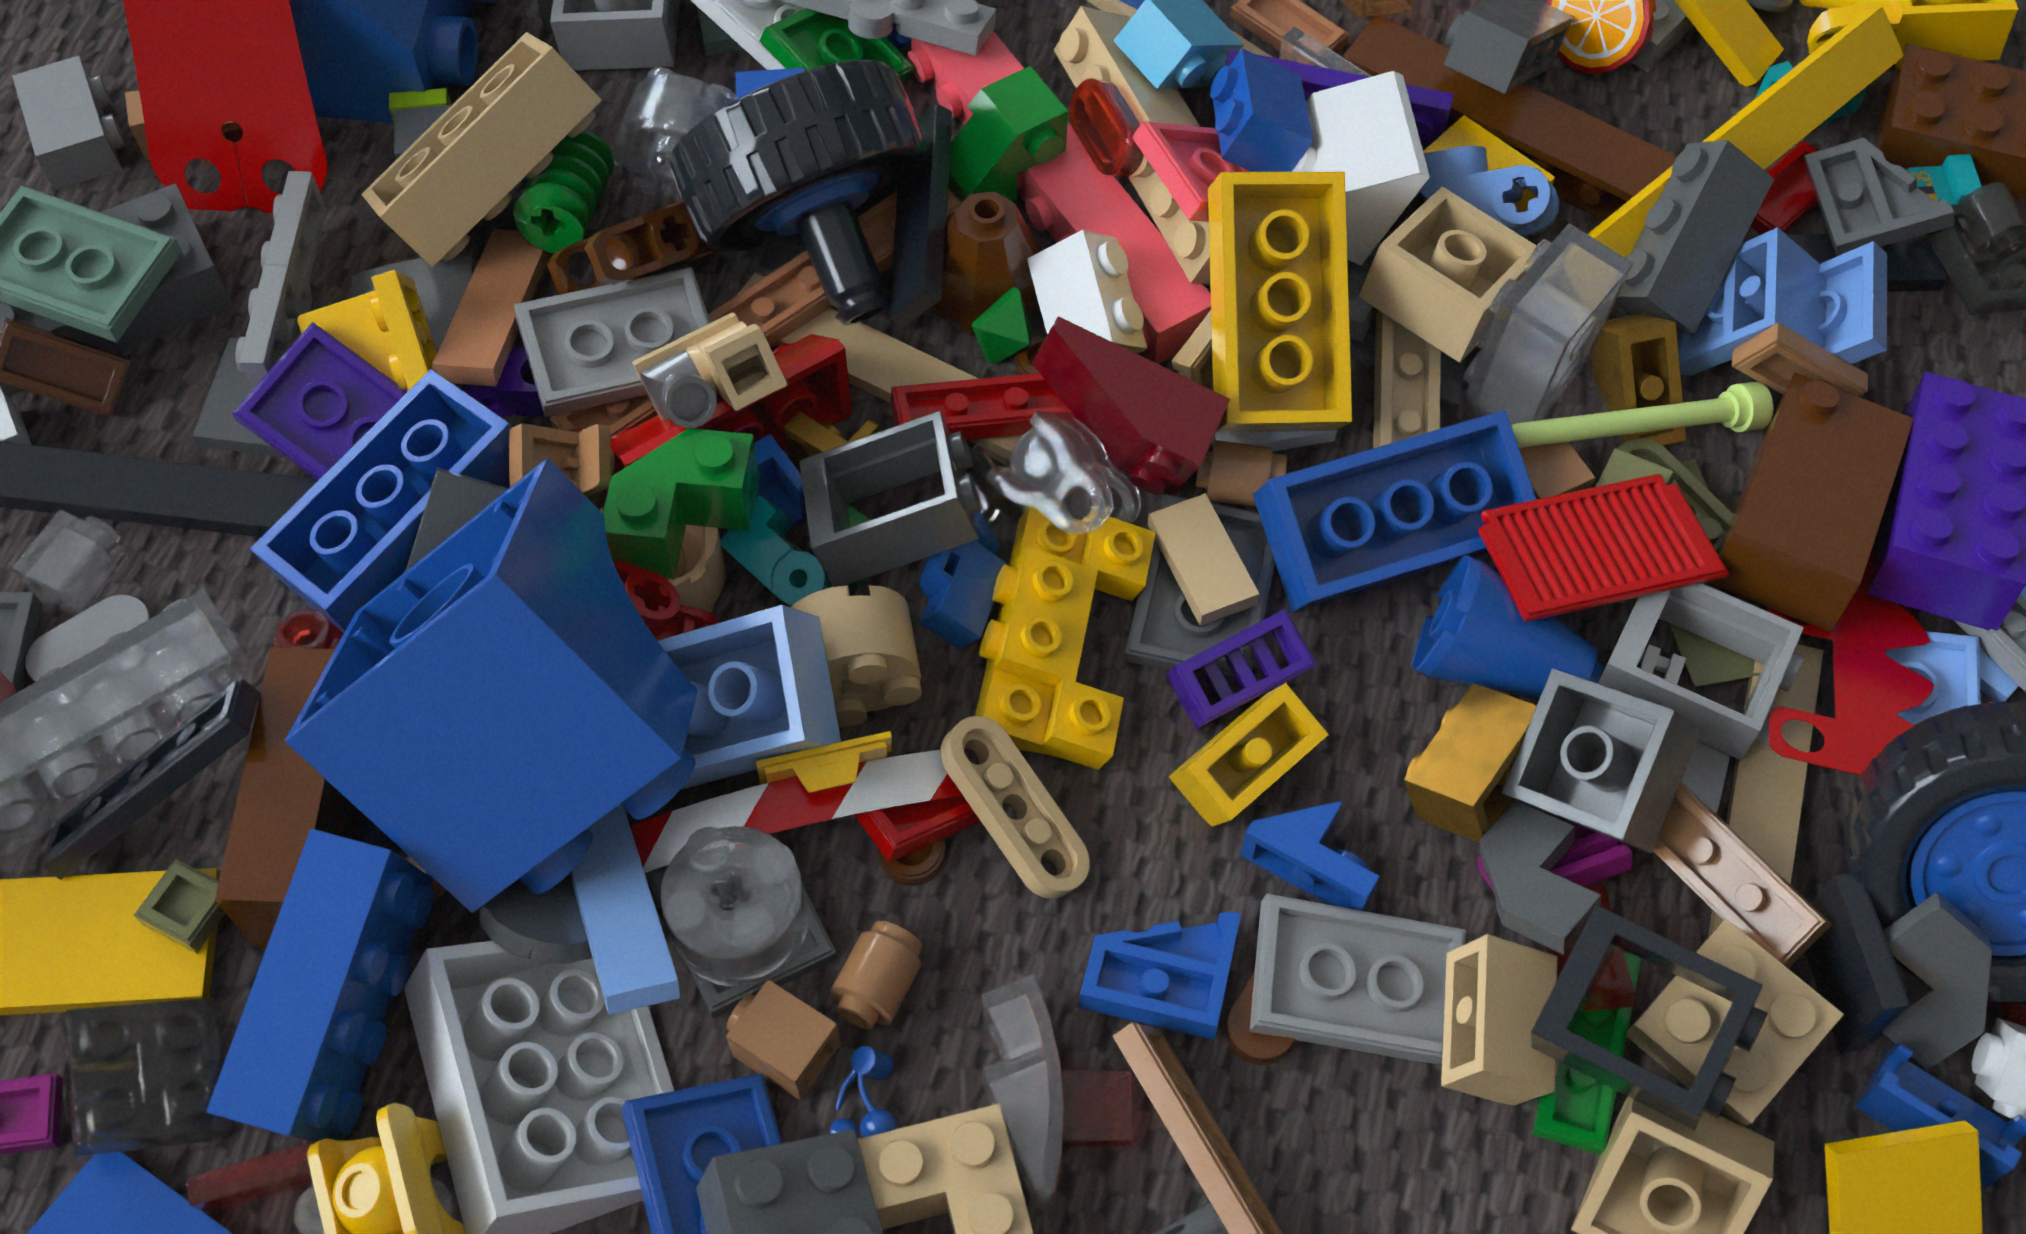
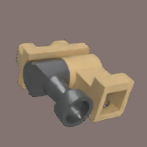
[632,312,787,428]

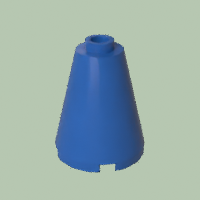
[1411,555,1603,700]

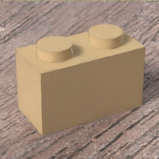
[1441,934,1558,1105]

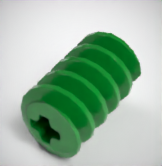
[513,130,615,253]

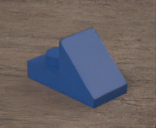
[1240,802,1380,911]

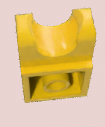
[1799,0,2018,64]

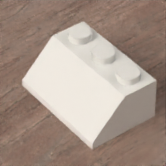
[1291,71,1430,265]

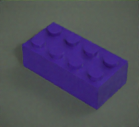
[1867,371,2026,631]

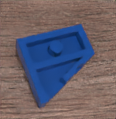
[1078,911,1241,1040]

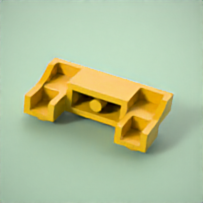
[975,503,1156,770]

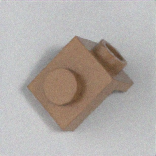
[509,423,615,497]

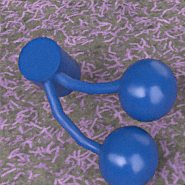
[830,1046,897,1138]

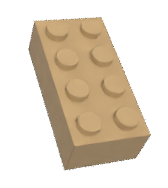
[361,32,602,268]

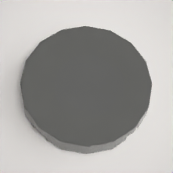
[479,874,592,964]

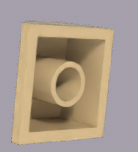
[1571,1097,1775,1234]

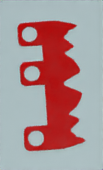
[1768,550,1934,776]

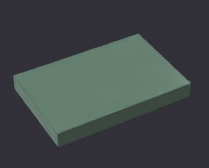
[0,186,182,342]

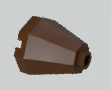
[932,192,1042,337]

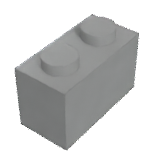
[12,55,126,190]

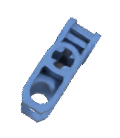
[1415,146,1560,236]

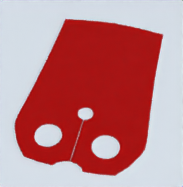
[123,0,328,214]

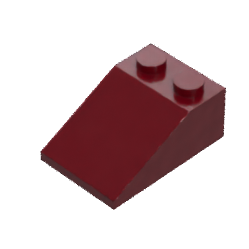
[1032,316,1230,495]

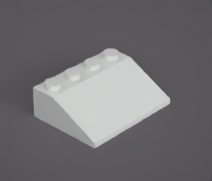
[404,941,674,1234]

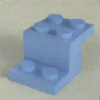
[1677,227,1887,376]

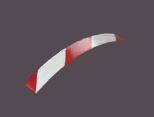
[630,748,969,873]

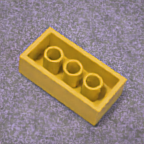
[1208,171,1352,432]

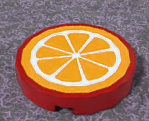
[1547,0,1656,73]

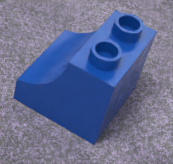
[285,457,698,913]

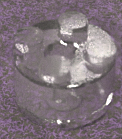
[612,67,736,201]
[661,826,808,987]

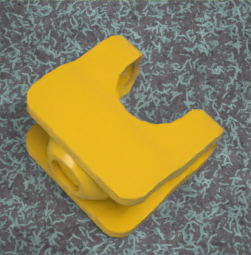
[307,1103,466,1234]

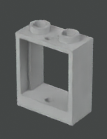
[1598,583,1805,760]

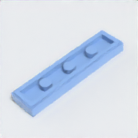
[569,804,680,1015]

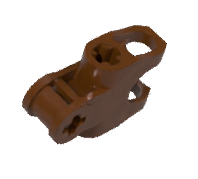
[547,200,719,295]

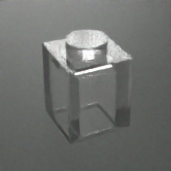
[12,510,131,616]

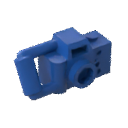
[919,511,1008,650]

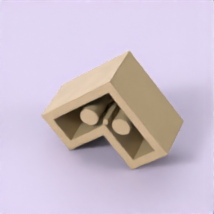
[857,1103,1033,1234]

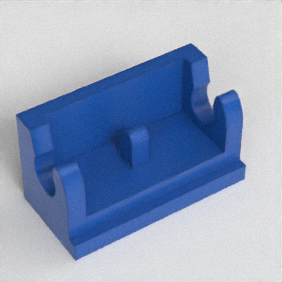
[1855,1042,2026,1188]

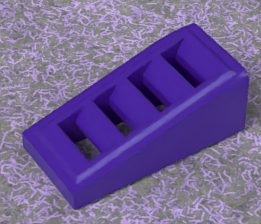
[1167,609,1317,730]

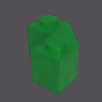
[948,66,1068,206]
[603,428,760,580]

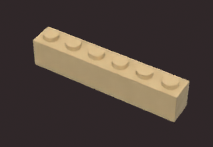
[1054,6,1210,286]

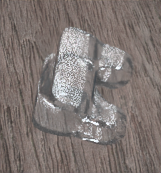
[986,411,1141,534]

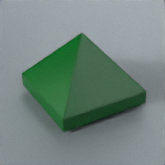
[971,286,1034,365]

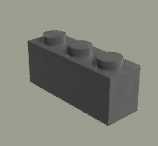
[1443,0,1574,94]
[1608,140,1774,334]

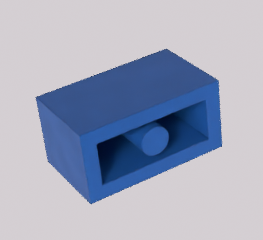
[1210,48,1314,172]

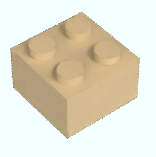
[1358,186,1544,363]
[1626,918,1844,1127]

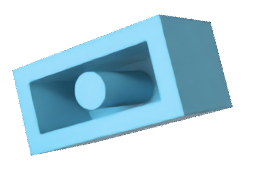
[1113,0,1244,89]

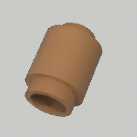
[1196,440,1287,507]
[830,921,923,1030]

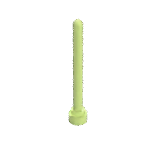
[1511,382,1773,448]

